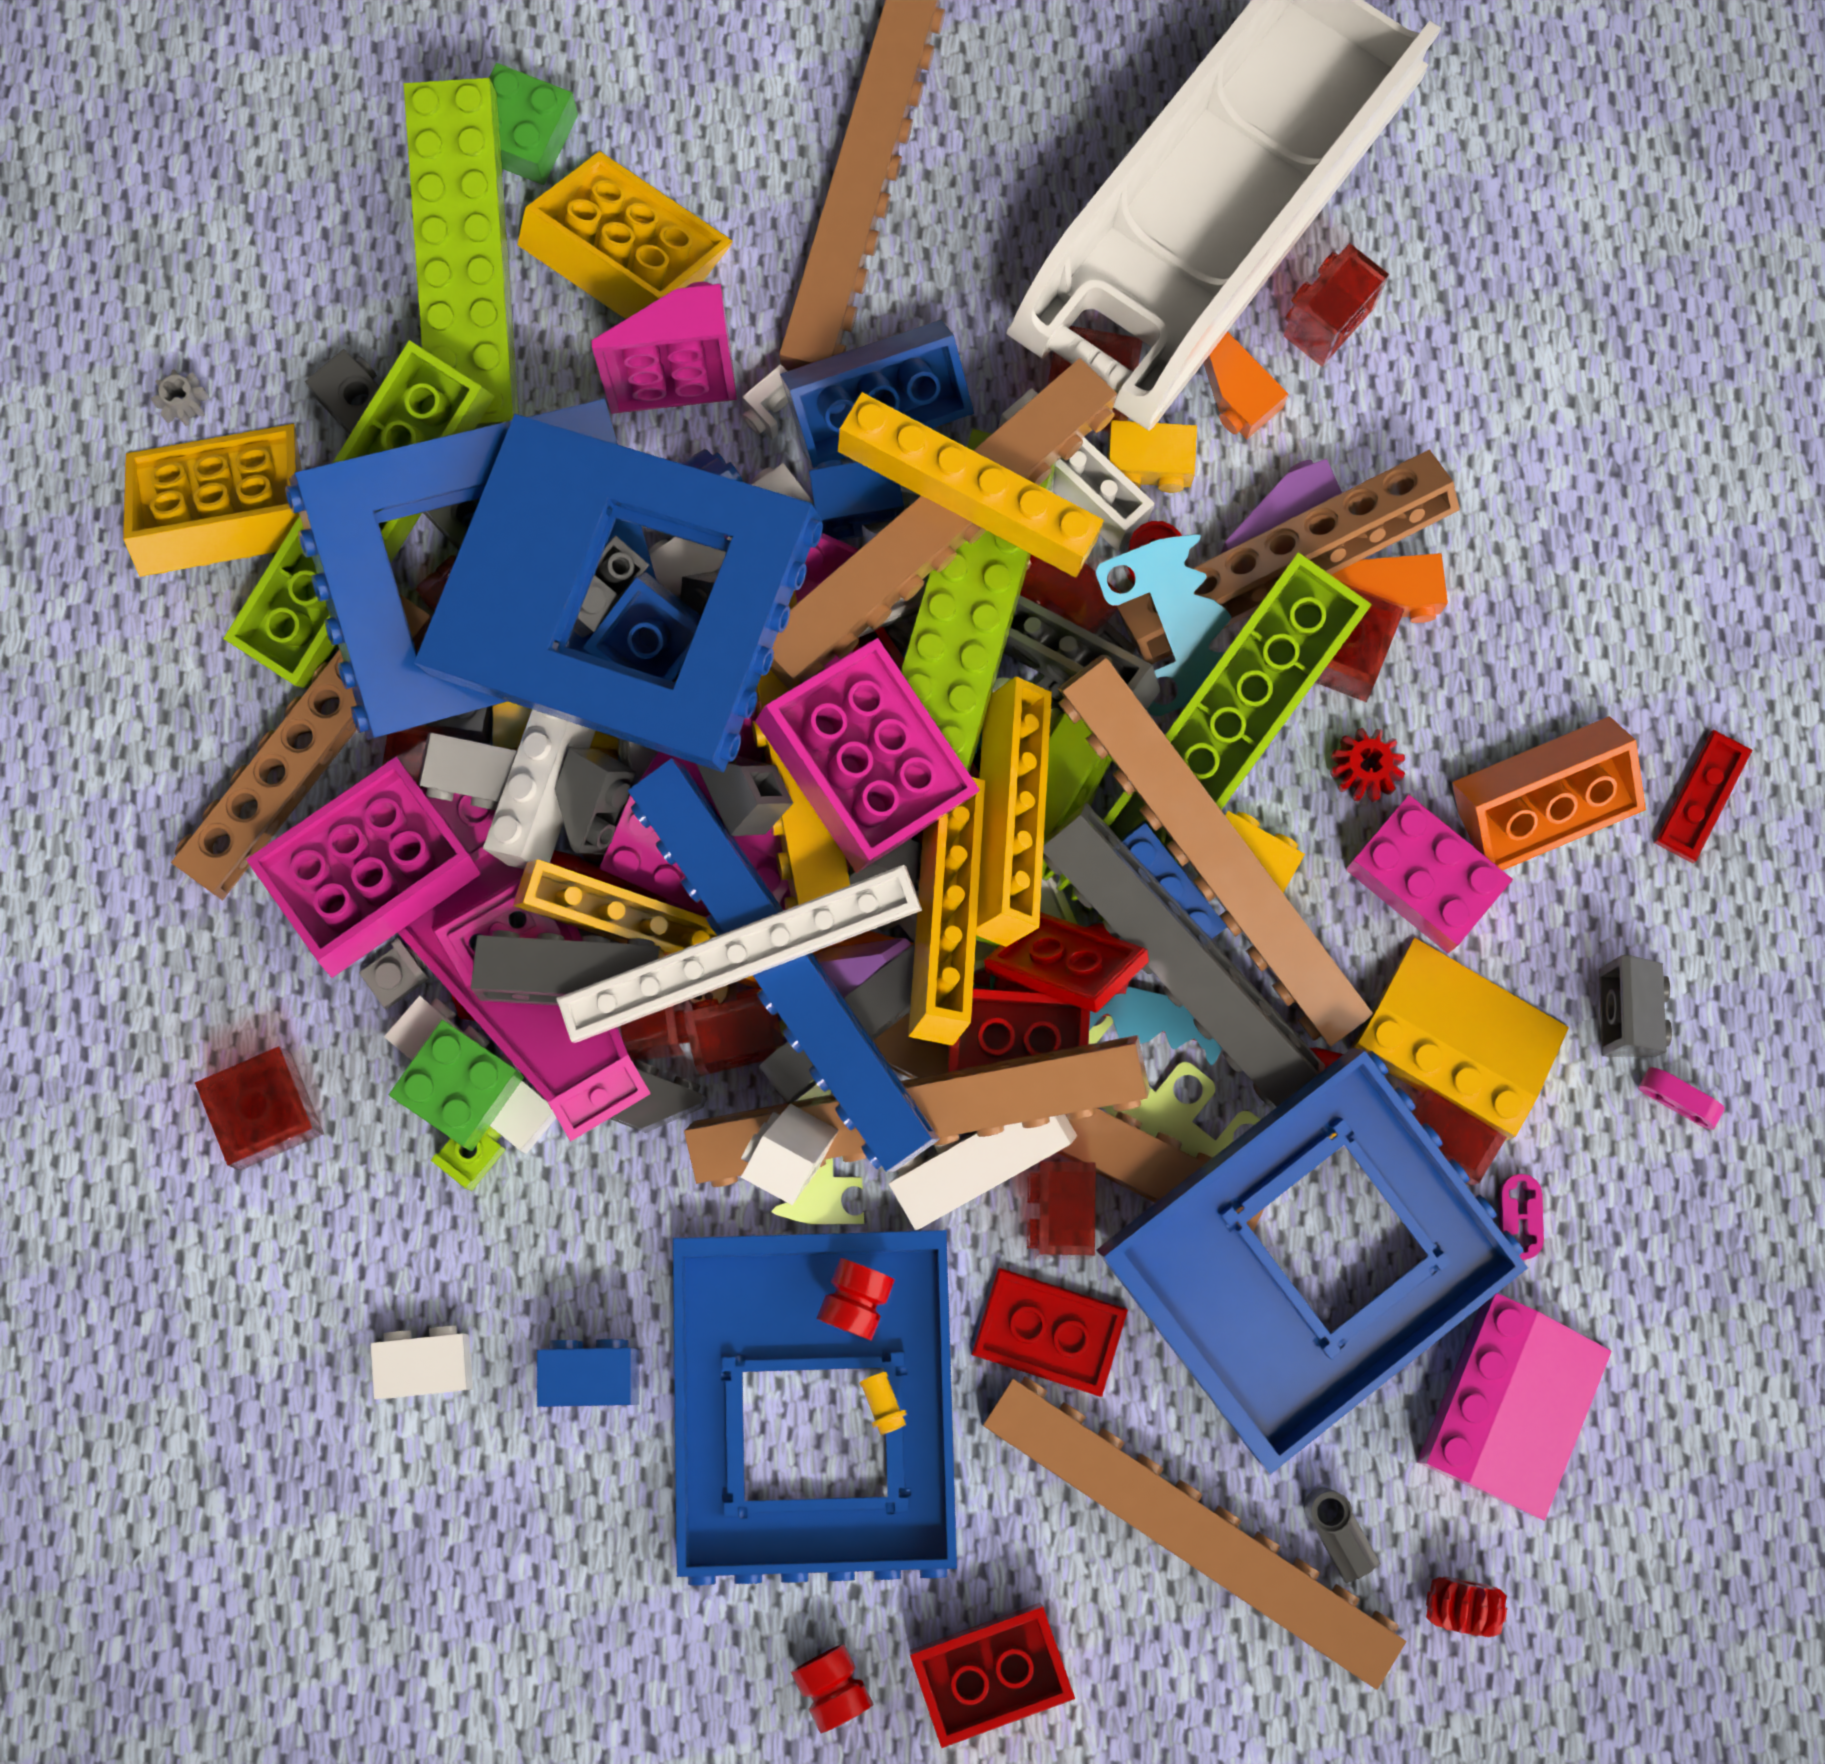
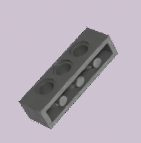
[1003,595,1161,710]

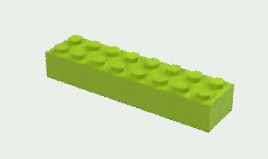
[403,78,519,429]
[223,340,495,689]
[901,429,1056,773]
[1103,552,1372,866]

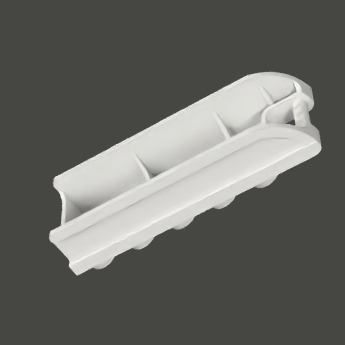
[1006,0,1441,431]

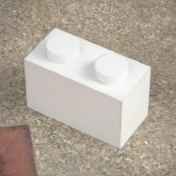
[371,1326,473,1399]

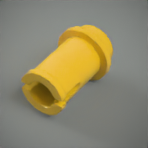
[859,1372,907,1435]

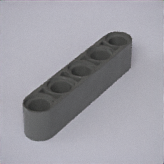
[759,943,915,1104]

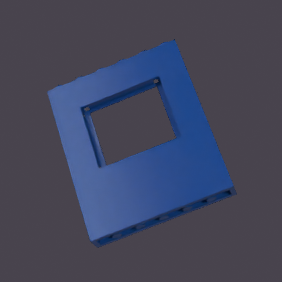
[285,398,657,740]
[414,414,823,773]
[1096,1047,1528,1475]
[673,1230,957,1586]

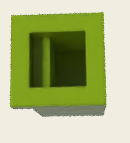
[430,1126,506,1192]

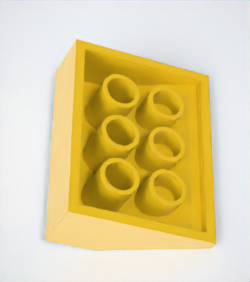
[517,151,733,319]
[123,424,302,577]
[1349,937,1569,1141]

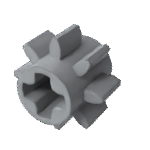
[151,369,209,426]

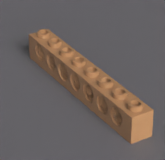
[1117,449,1460,664]
[171,594,432,901]

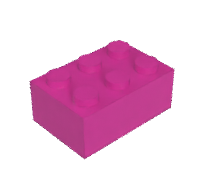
[1346,795,1513,954]

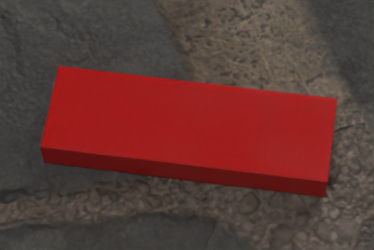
[1654,730,1753,864]

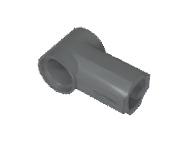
[1304,1487,1381,1583]

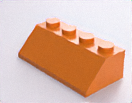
[1452,716,1646,870]

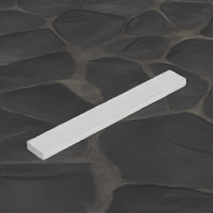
[556,865,922,1043]

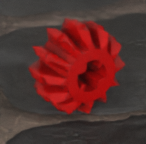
[1330,728,1405,802]
[1425,1576,1508,1638]

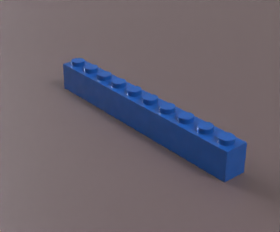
[627,758,940,1172]

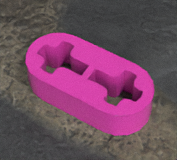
[1638,1067,1725,1130]
[1498,1174,1544,1260]

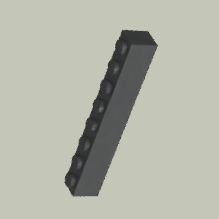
[1043,803,1325,1107]

